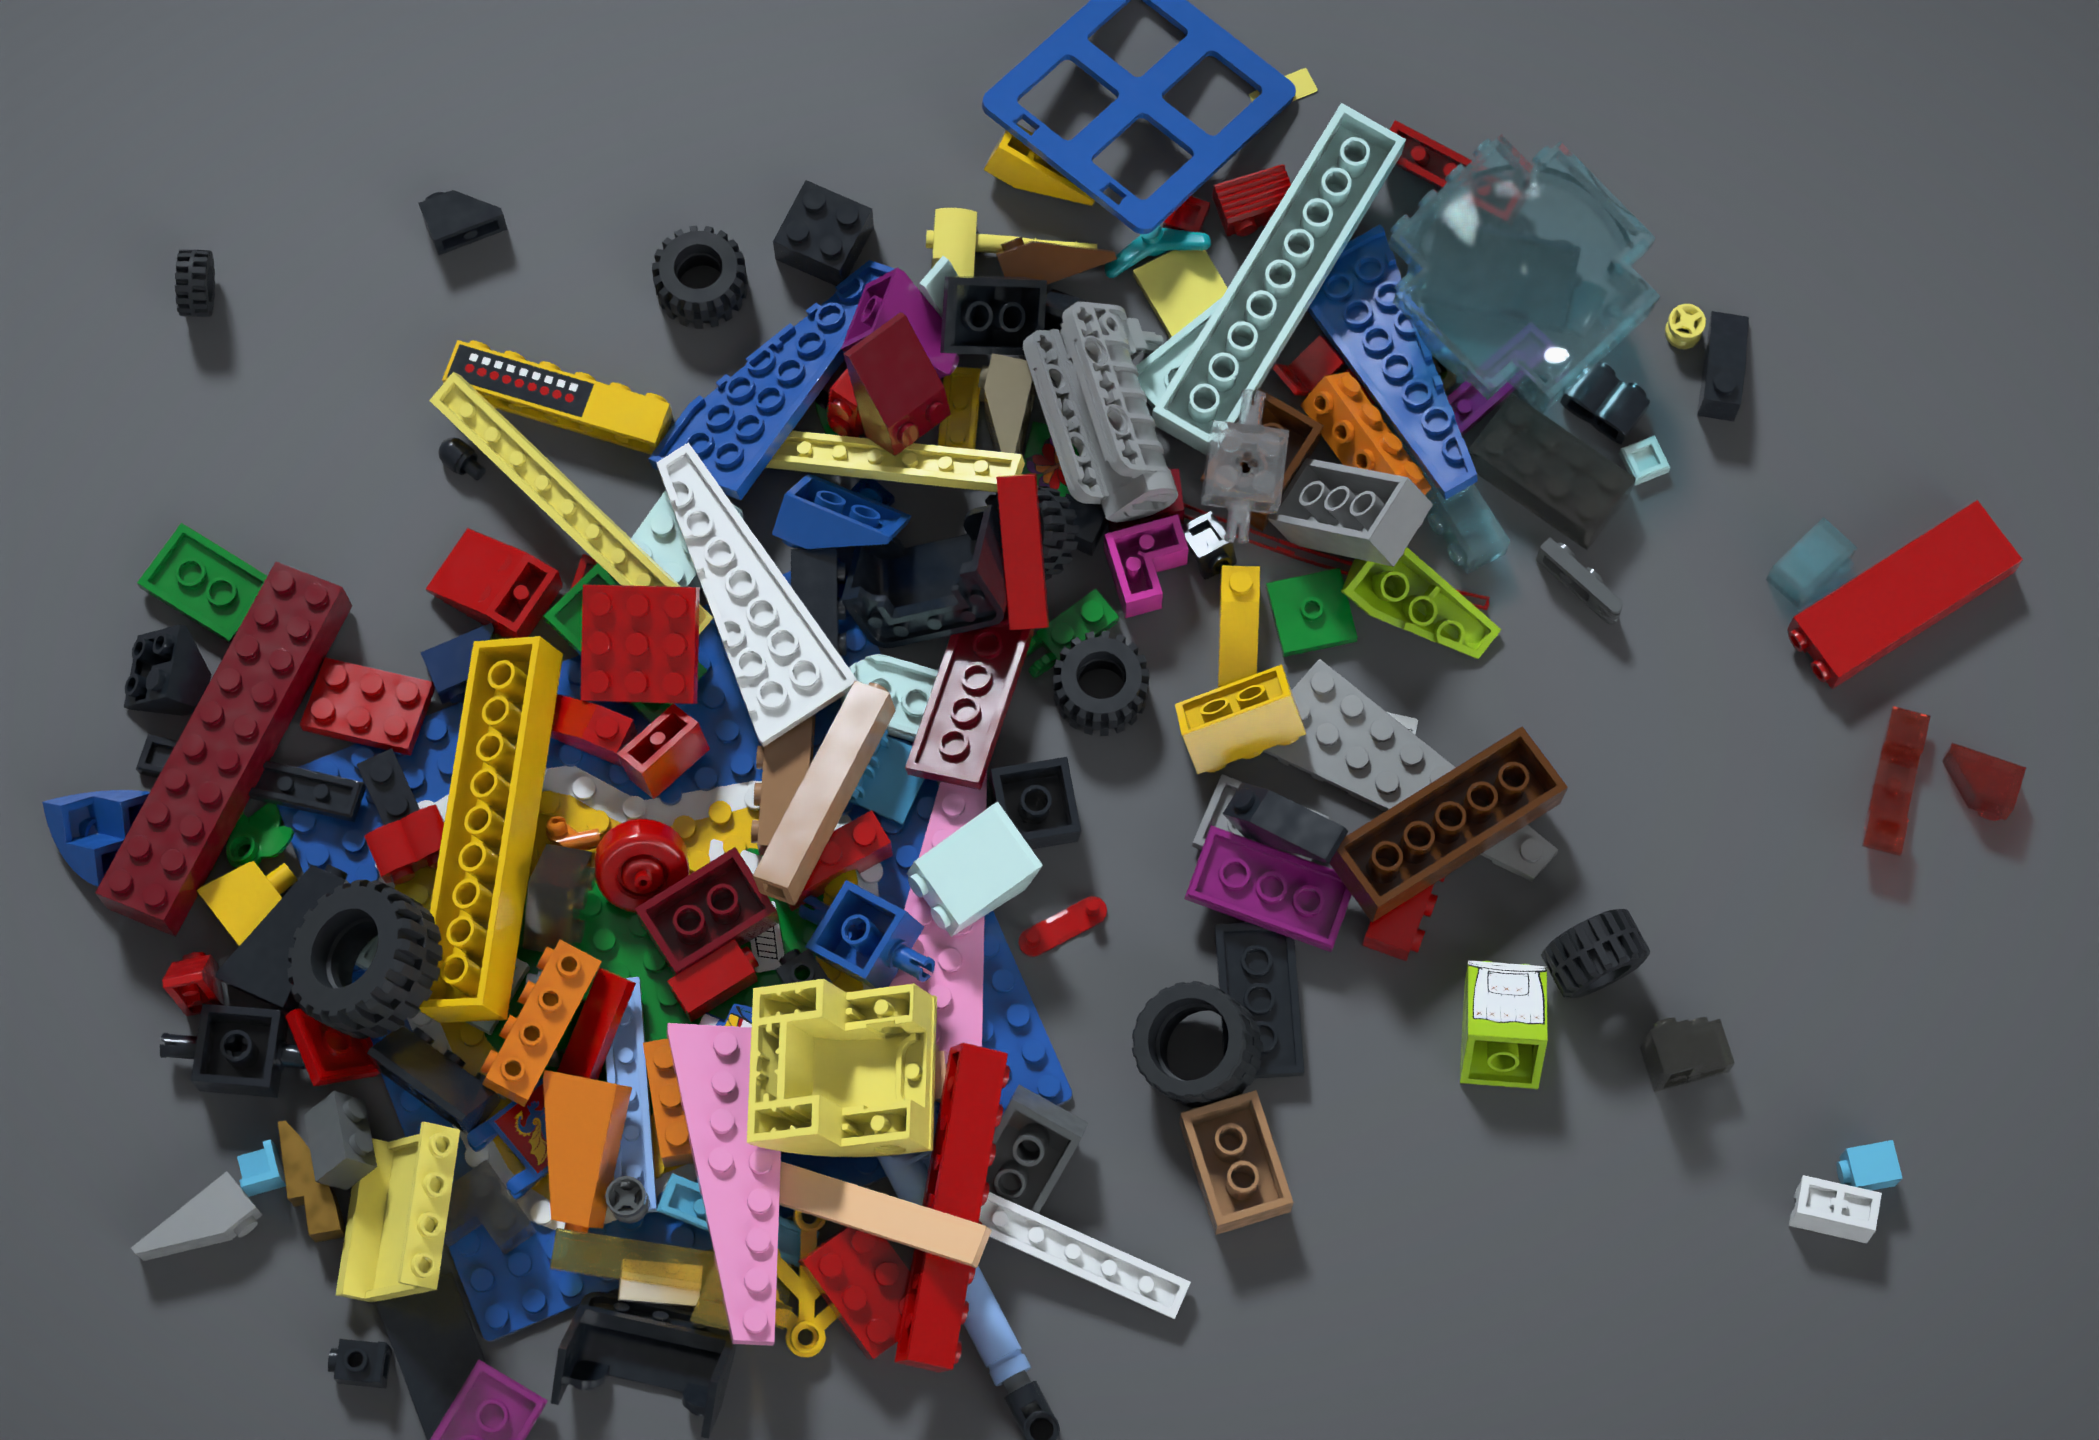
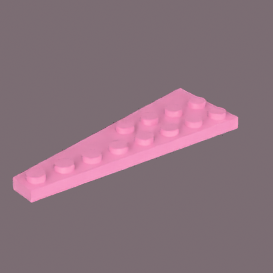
[889,773,987,1053]
[667,1023,781,1346]

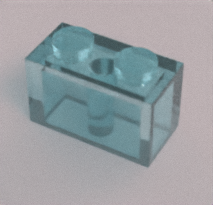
[1766,517,1857,610]

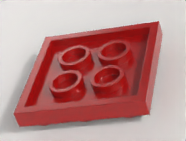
[580,584,700,704]

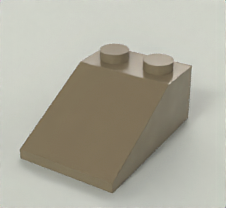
[978,353,1036,454]

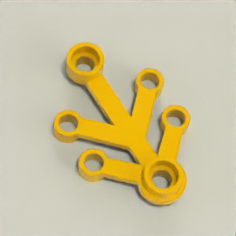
[775,1210,838,1357]

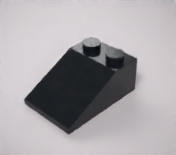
[940,276,1047,355]

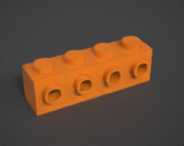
[1300,372,1432,495]
[480,940,602,1106]

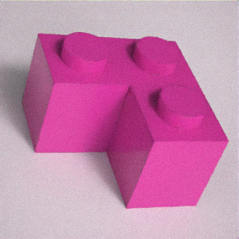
[1104,514,1189,618]

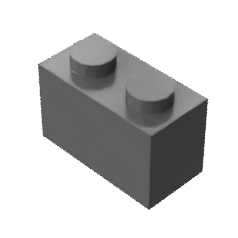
[304,1091,377,1191]

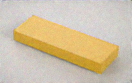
[938,367,981,450]

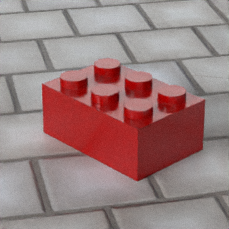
[797,1226,910,1360]

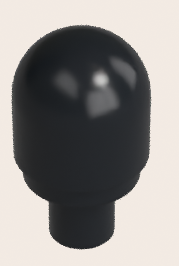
[438,437,486,480]

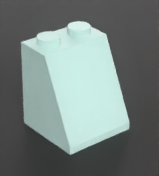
[906,802,1043,937]

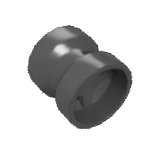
[605,1176,650,1223]

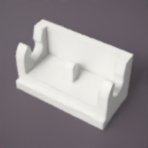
[1789,1175,1882,1243]

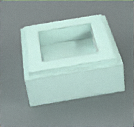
[1619,435,1670,485]

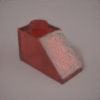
[1942,743,2026,821]

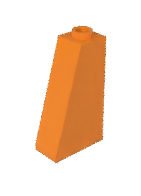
[543,1070,632,1234]

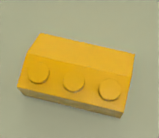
[1175,664,1306,774]

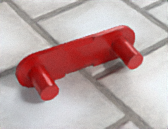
[1018,896,1107,957]

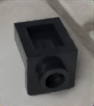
[1182,511,1237,580]

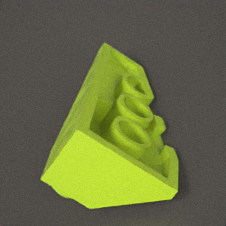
[1341,547,1502,659]

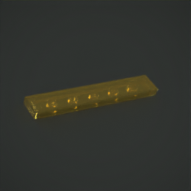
[549,1228,794,1305]

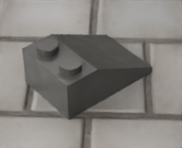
[986,1085,1088,1214]

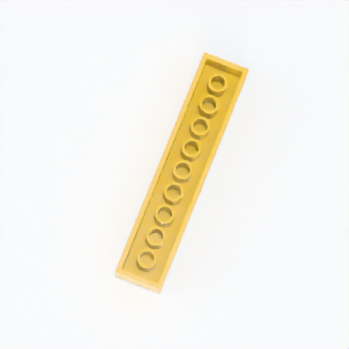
[419,636,563,1023]

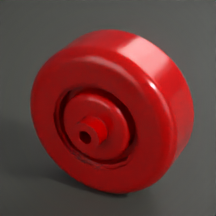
[595,819,689,912]

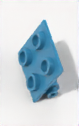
[849,730,925,825]

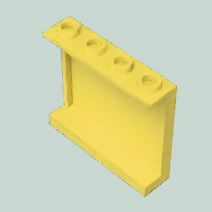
[336,1122,460,1303]

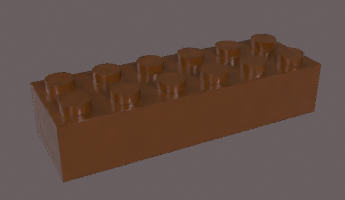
[1329,726,1568,922]

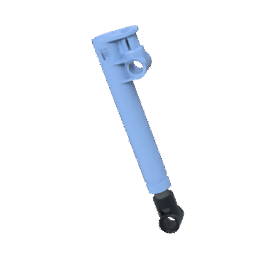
[877,1101,1060,1440]

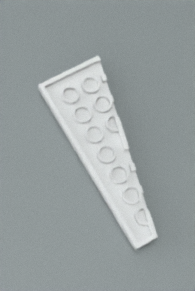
[657,442,858,747]

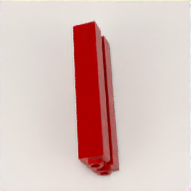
[1787,500,2023,689]

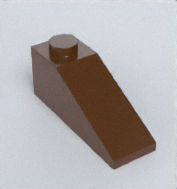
[996,237,1117,284]

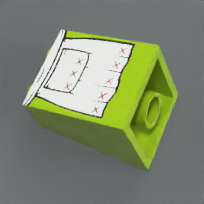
[1460,961,1548,1089]

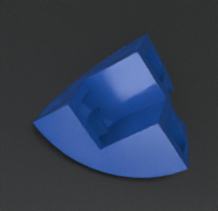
[42,790,150,887]

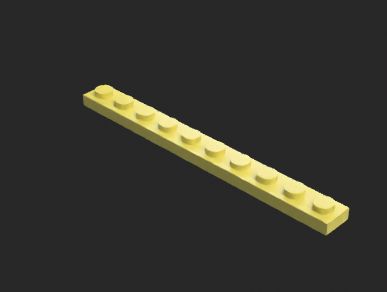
[429,372,714,634]

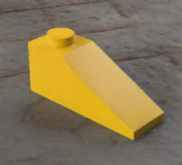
[984,124,1095,206]
[1218,565,1260,688]

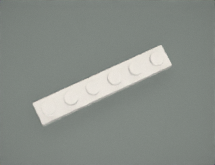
[979,1192,1191,1319]

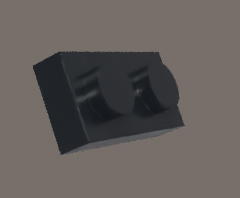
[357,748,420,825]

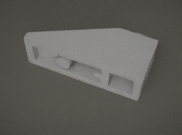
[131,1171,263,1261]

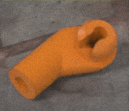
[546,816,601,854]

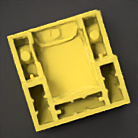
[747,979,937,1157]

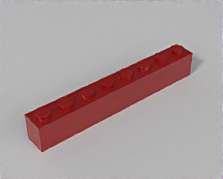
[894,1042,1010,1372]

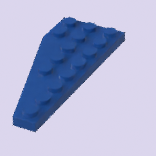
[648,260,895,500]

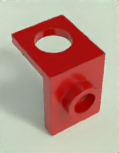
[1272,336,1345,397]

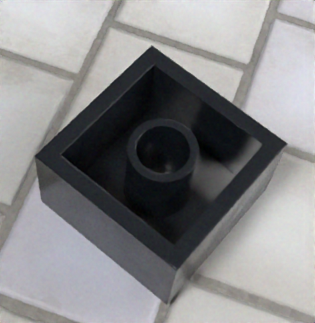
[773,180,874,286]
[988,757,1081,849]

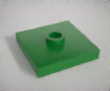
[1265,568,1358,657]

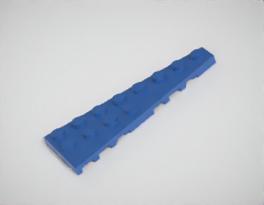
[1307,224,1478,500]

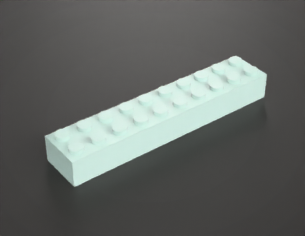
[1152,103,1406,459]

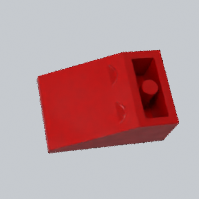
[426,528,563,639]

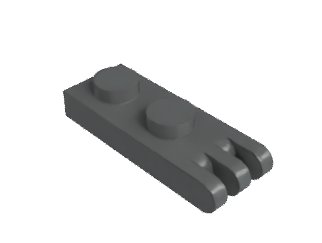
[1536,537,1623,624]

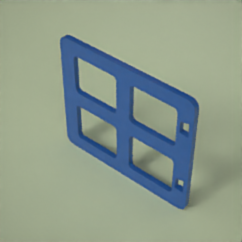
[982,0,1296,234]

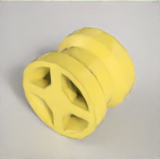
[1665,304,1706,349]

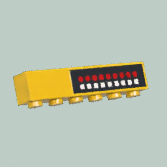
[442,340,673,455]

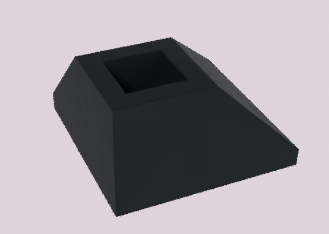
[124,624,212,716]

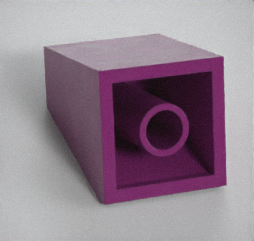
[841,268,959,379]

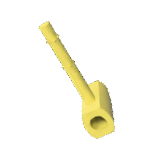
[925,208,1097,276]

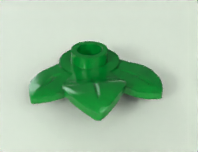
[226,803,294,869]

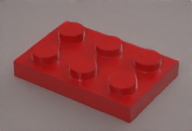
[300,658,435,756]

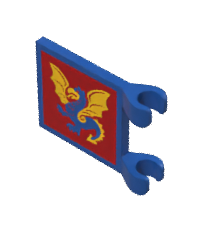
[467,1078,548,1200]

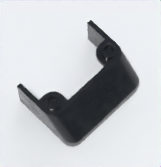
[551,1292,737,1439]

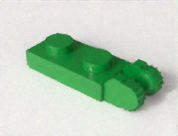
[1025,589,1119,678]

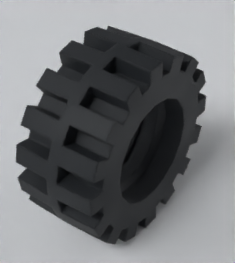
[175,250,215,317]

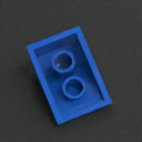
[772,473,911,549]

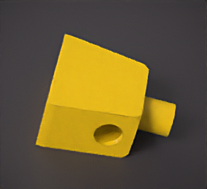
[197,861,298,946]

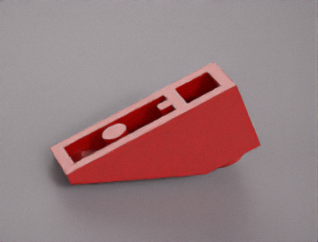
[551,694,637,767]
[162,952,225,1016]

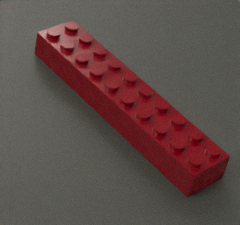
[95,561,353,937]

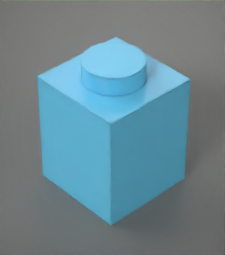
[1836,1140,1902,1191]

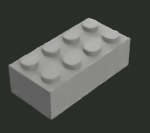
[1267,458,1433,567]

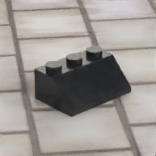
[367,1026,501,1135]

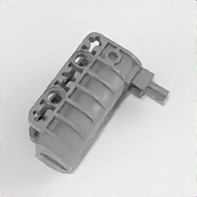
[1023,302,1178,522]

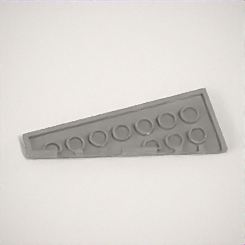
[1263,659,1558,882]

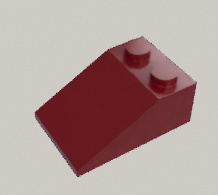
[844,312,951,456]

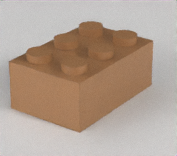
[1179,1090,1294,1235]

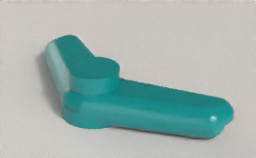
[1104,225,1211,278]

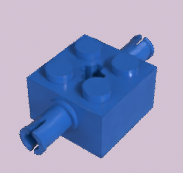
[799,880,935,989]

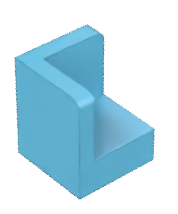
[237,1139,286,1197]

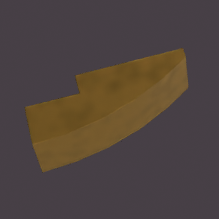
[278,1120,345,1242]

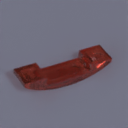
[1862,706,1931,856]

